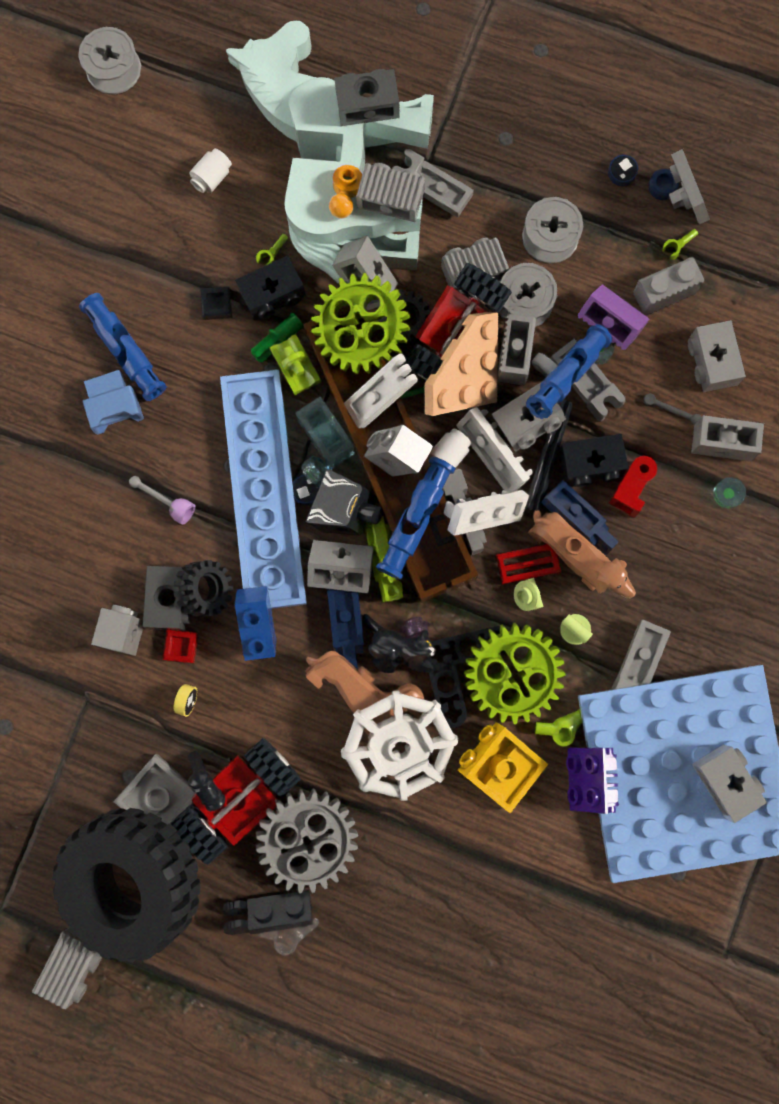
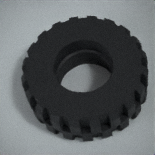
[52,808,200,962]

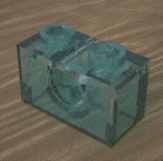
[295,397,355,470]

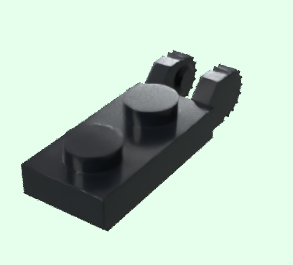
[223,890,313,935]

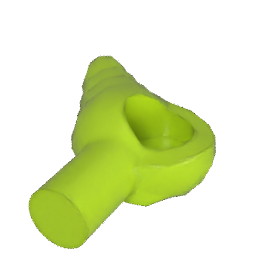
[535,709,582,747]

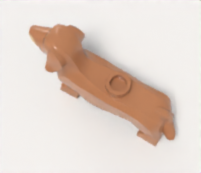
[528,510,636,599]
[305,651,424,735]

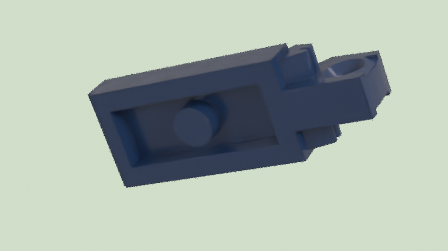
[541,481,619,556]
[327,589,364,669]

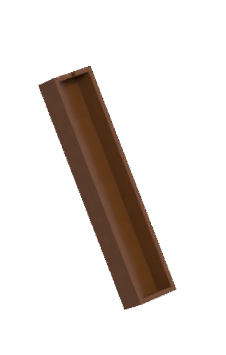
[304,306,478,603]

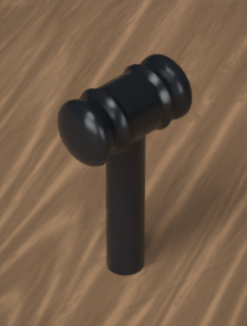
[188,751,226,811]

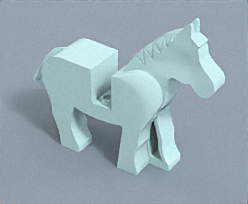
[226,21,434,283]

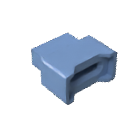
[82,370,144,435]

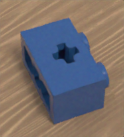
[235,586,277,661]

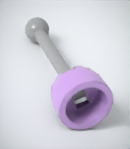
[129,476,195,525]

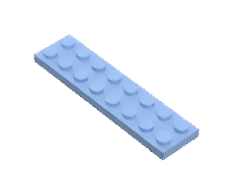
[220,369,307,609]

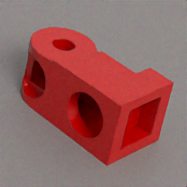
[608,456,658,518]

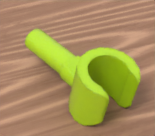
[662,229,698,260]
[256,234,288,266]

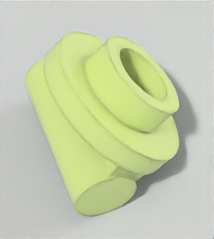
[514,578,544,611]
[560,614,593,645]

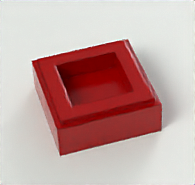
[163,630,198,664]

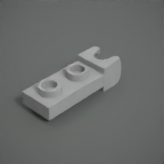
[393,149,474,218]
[550,339,626,422]
[442,469,487,556]
[611,619,671,690]

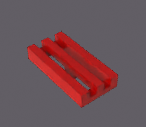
[495,544,561,585]

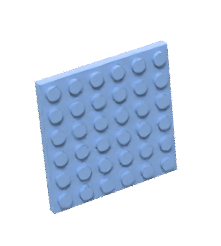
[578,665,779,883]

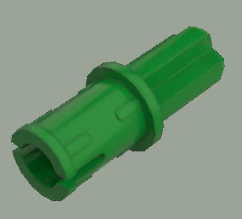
[250,313,304,363]

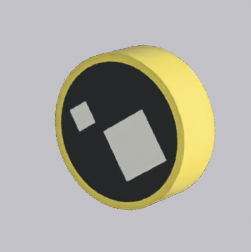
[174,684,197,717]

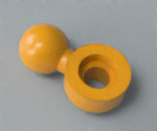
[329,165,362,219]

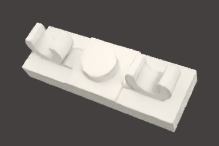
[456,406,533,493]
[444,490,529,536]

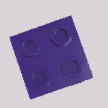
[566,748,619,814]

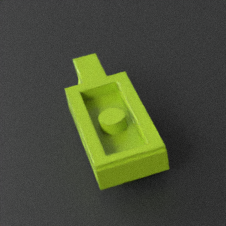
[365,516,403,602]

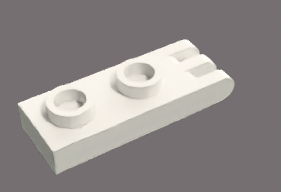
[344,354,418,428]

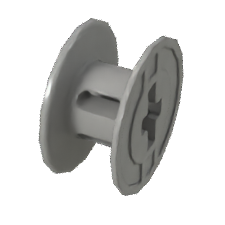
[78,27,141,95]
[522,197,584,264]
[499,263,557,327]

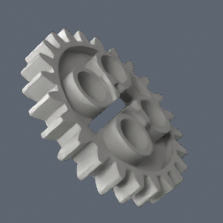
[256,789,358,893]

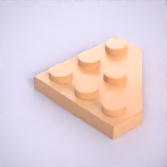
[425,312,498,416]

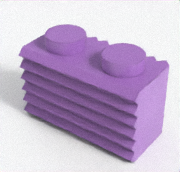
[578,284,650,350]

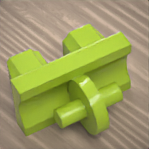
[269,334,321,395]

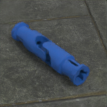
[79,293,167,401]
[526,324,612,419]
[376,457,456,580]

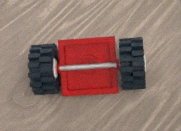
[403,263,512,381]
[171,738,301,865]

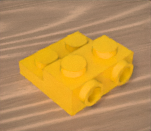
[457,722,548,813]

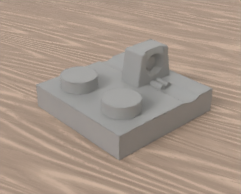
[669,149,710,224]

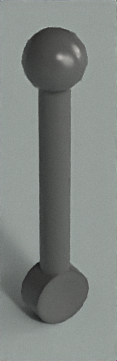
[643,393,701,425]

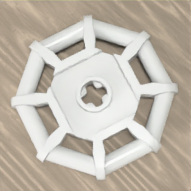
[341,690,458,801]

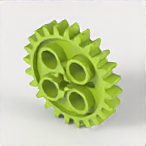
[311,273,410,374]
[464,623,566,724]

